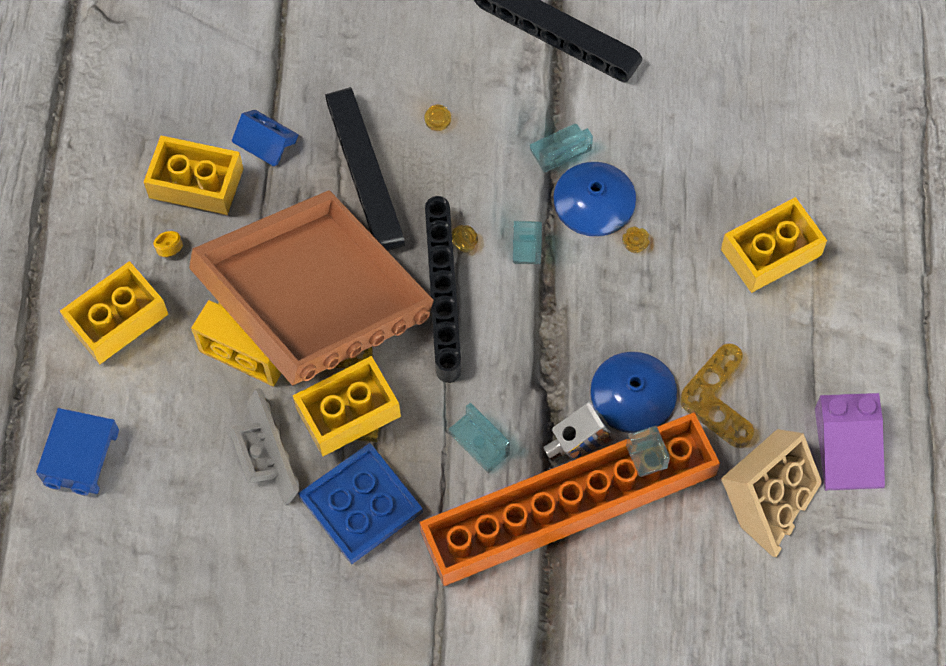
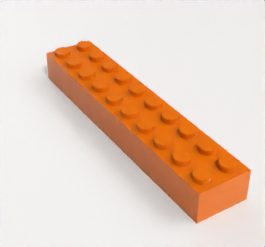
[420,412,720,586]

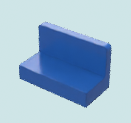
[232,110,299,166]

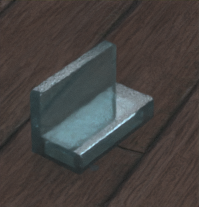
[530,124,593,173]
[449,403,510,473]

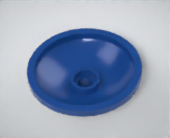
[554,162,636,236]
[590,352,677,434]

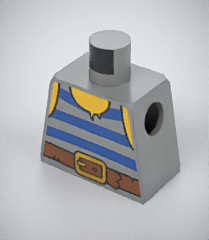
[543,402,616,462]

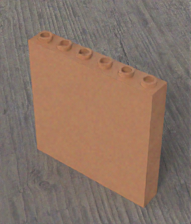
[189,190,434,386]

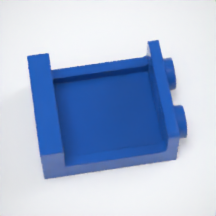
[36,408,119,496]

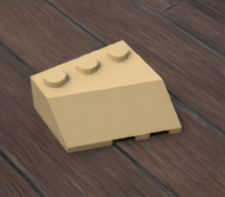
[721,429,822,557]

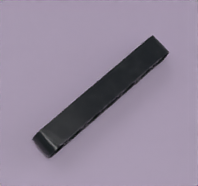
[474,0,643,82]
[325,87,405,251]
[425,196,461,383]

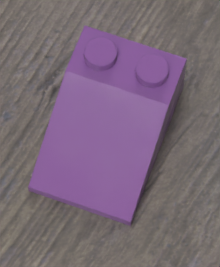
[815,393,885,491]

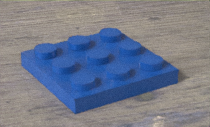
[298,443,423,565]

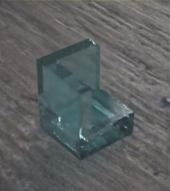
[513,221,542,264]
[626,426,670,477]

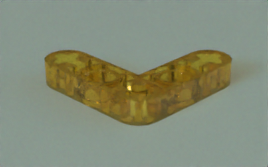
[680,343,754,448]

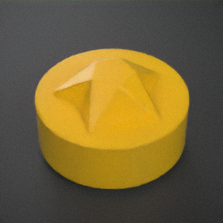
[153,231,183,257]

